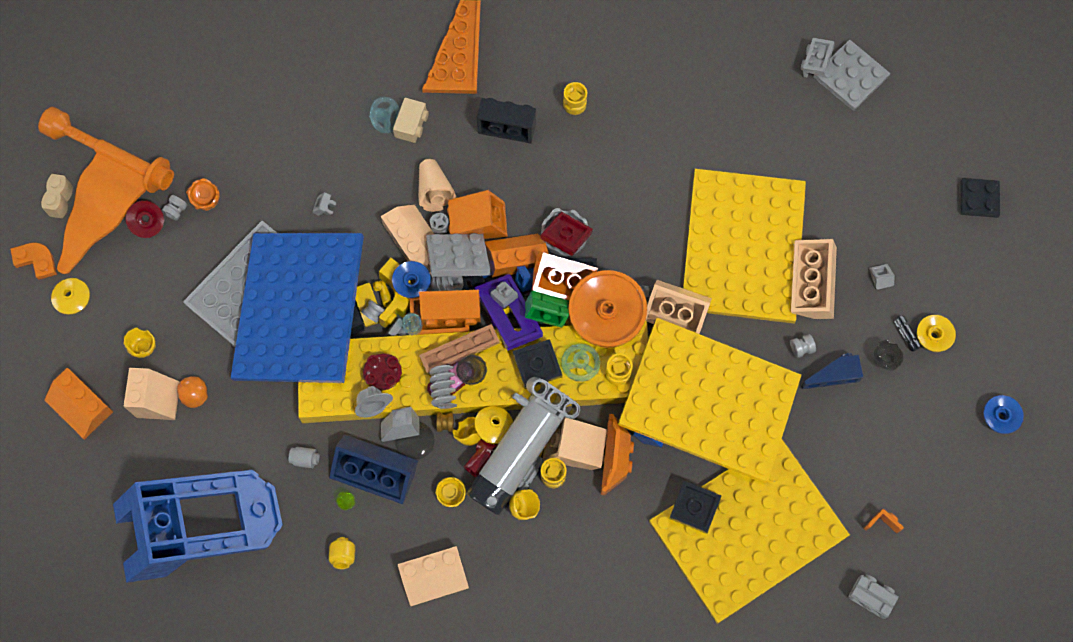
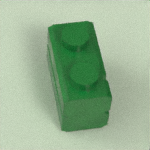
[525,291,569,328]

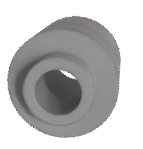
[289,446,320,469]

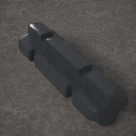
[894,315,921,352]

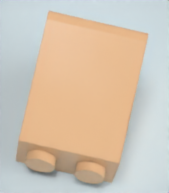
[124,368,180,420]
[542,417,608,470]

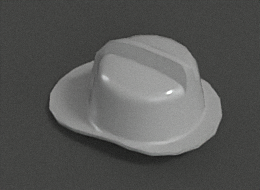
[355,386,393,418]

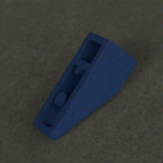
[802,353,863,390]

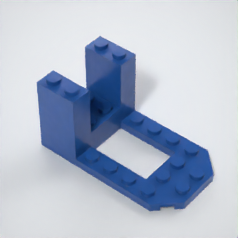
[113,470,283,583]

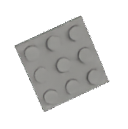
[813,40,891,111]
[426,233,490,277]

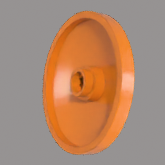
[569,270,647,348]

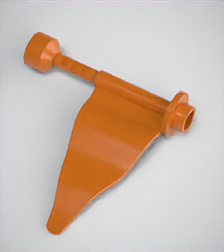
[38,107,174,274]

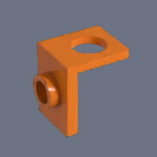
[864,509,904,533]

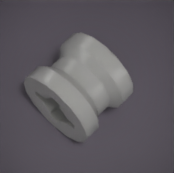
[430,213,449,235]
[361,300,385,323]

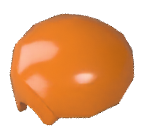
[177,376,208,408]

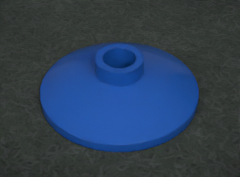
[392,261,431,298]
[984,395,1024,434]

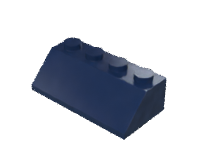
[329,435,418,504]

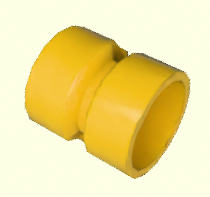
[563,82,587,115]
[606,353,633,385]
[540,458,567,489]

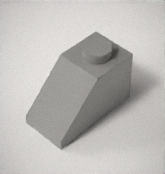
[381,407,419,442]

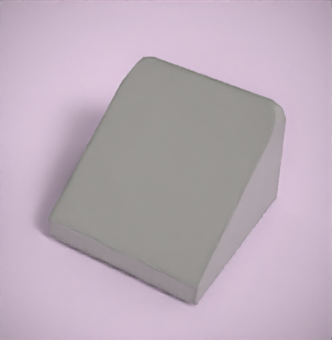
[869,264,895,290]

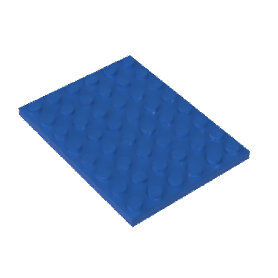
[231,233,364,383]

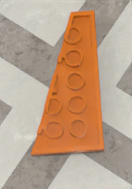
[422,0,481,94]

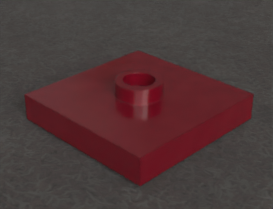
[540,211,593,256]

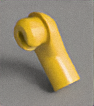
[373,280,392,307]

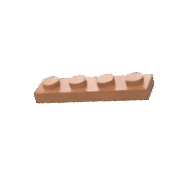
[419,324,500,374]

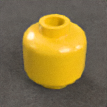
[328,537,355,569]

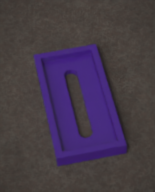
[475,274,543,351]

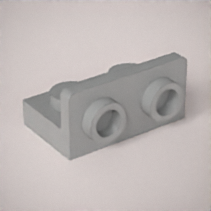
[801,38,834,78]

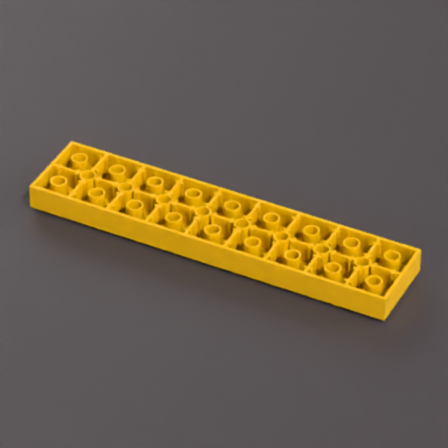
[298,321,648,423]

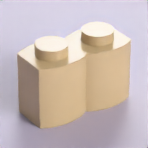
[41,174,73,218]

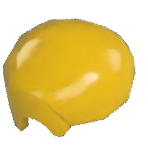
[124,328,156,358]
[453,417,481,446]
[435,477,466,507]
[509,489,540,520]

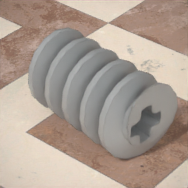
[427,276,463,291]
[429,365,457,409]

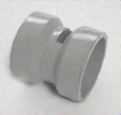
[162,195,187,221]
[790,334,816,358]

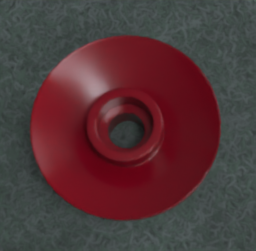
[125,201,164,238]

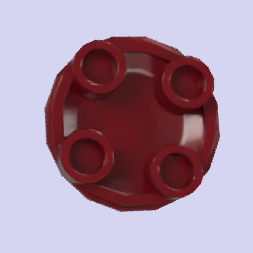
[363,353,402,391]

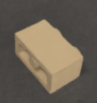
[393,98,429,143]

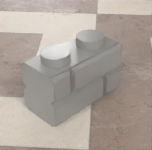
[848,574,899,619]

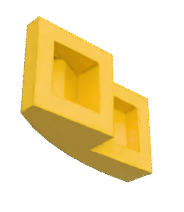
[355,282,381,327]

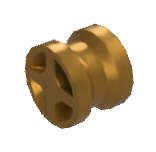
[437,412,454,432]

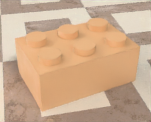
[645,280,712,334]

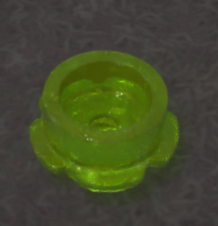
[336,491,355,510]

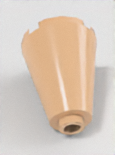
[418,159,456,212]

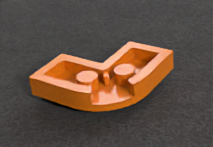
[10,243,57,280]

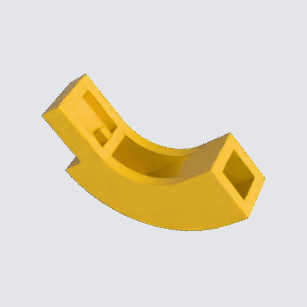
[379,258,411,328]

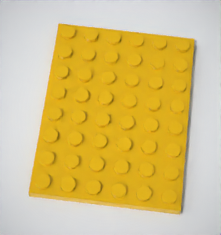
[683,169,806,324]
[618,318,801,483]
[649,439,850,624]

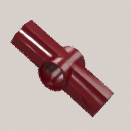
[464,439,498,477]

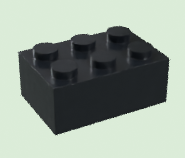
[477,98,536,144]

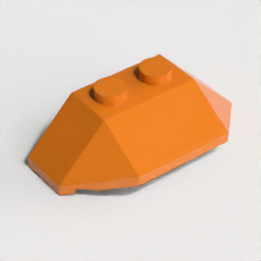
[601,414,634,495]

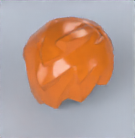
[186,178,220,211]

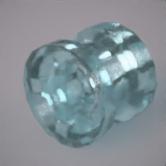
[402,313,423,335]

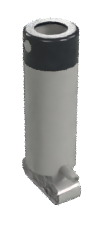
[467,377,580,515]

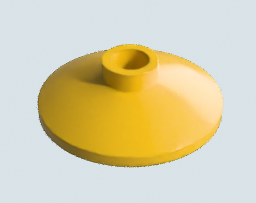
[51,278,90,315]
[917,315,956,352]
[474,406,513,444]

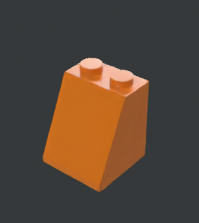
[447,190,508,239]

